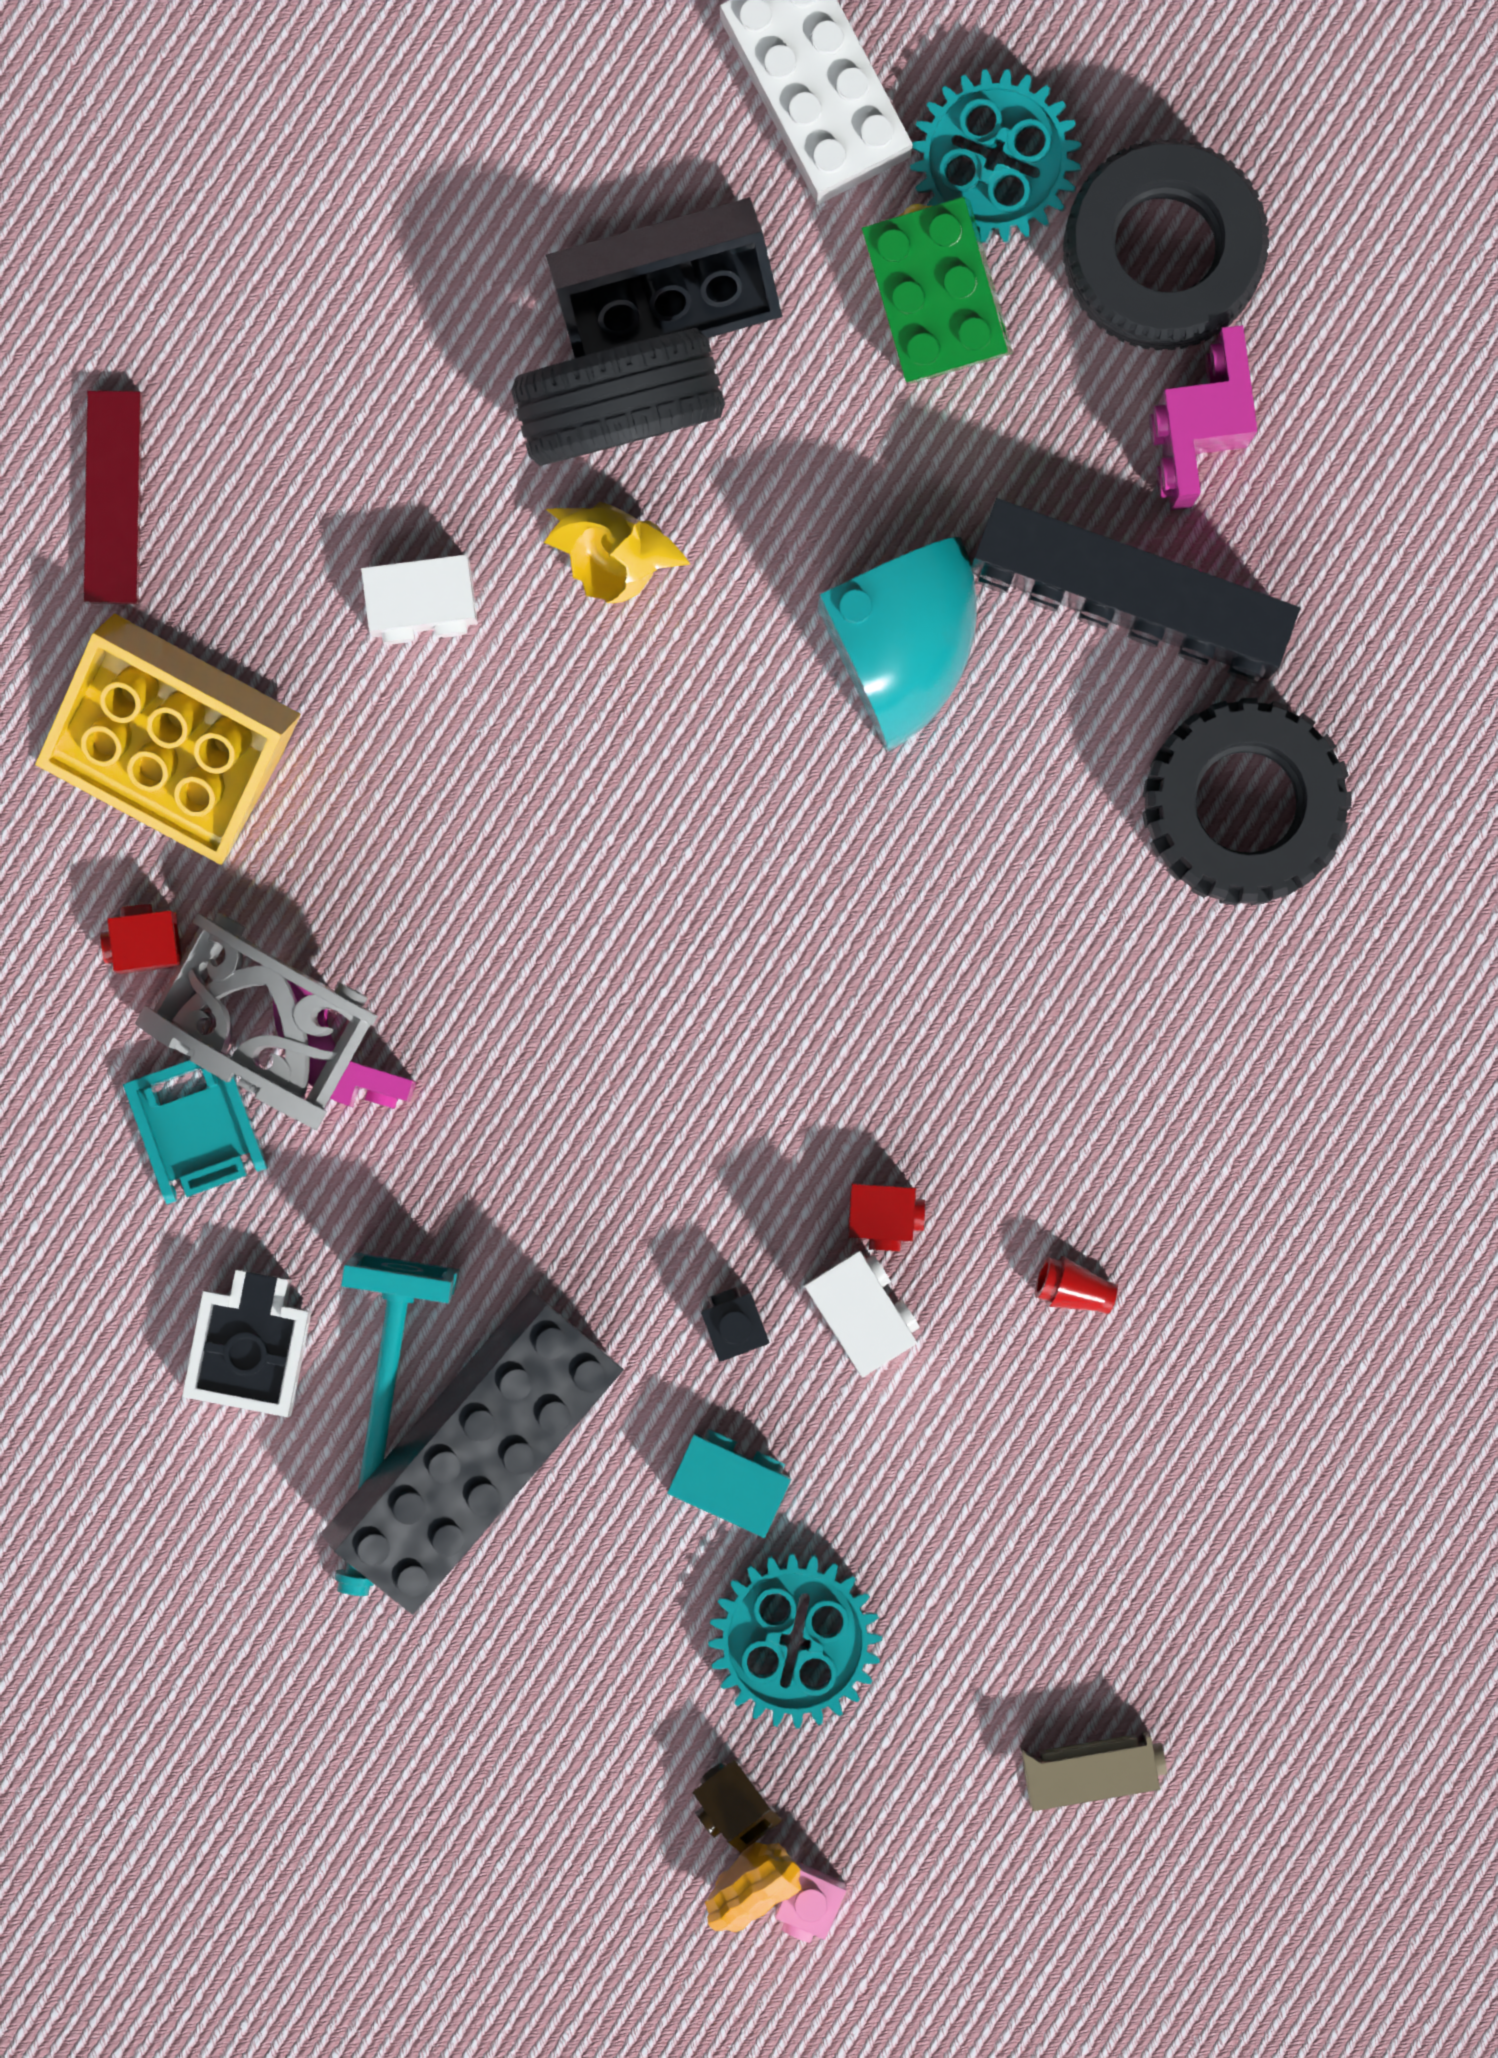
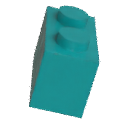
[667,1429,792,1538]

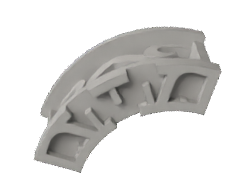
[135,912,378,1130]

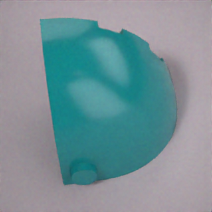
[818,537,977,752]

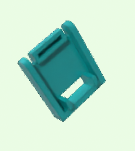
[123,1060,268,1205]

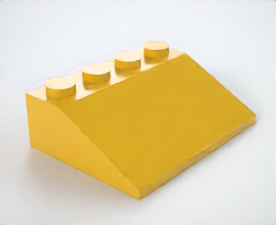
[35,613,301,865]

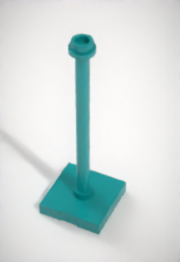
[335,1252,460,1596]

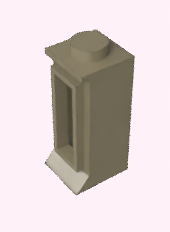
[1020,1731,1167,1812]

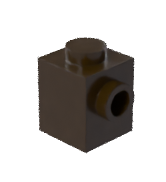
[692,1759,783,1853]

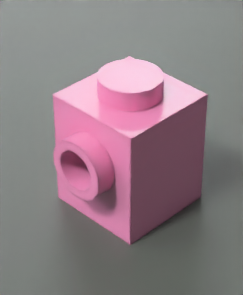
[775,1861,847,1943]

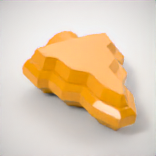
[705,1842,801,1932]

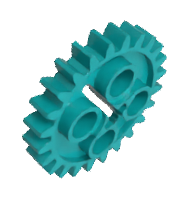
[910,69,1082,244]
[708,1553,882,1729]

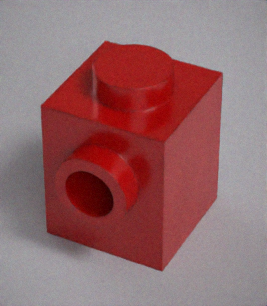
[100,904,182,974]
[848,1184,925,1252]

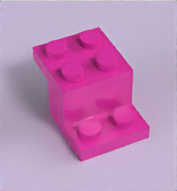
[1149,325,1258,511]

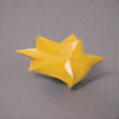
[544,502,690,603]

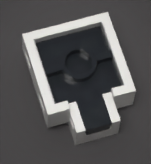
[182,1270,312,1417]

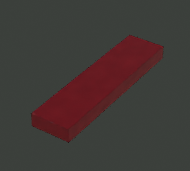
[84,391,143,605]

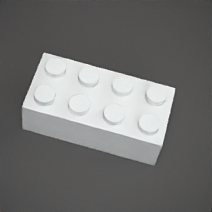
[720,0,913,205]

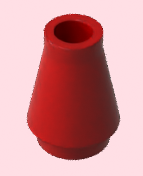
[1035,1256,1118,1314]

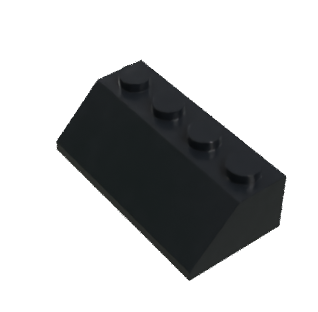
[546,197,783,358]

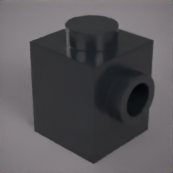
[701,1287,770,1362]

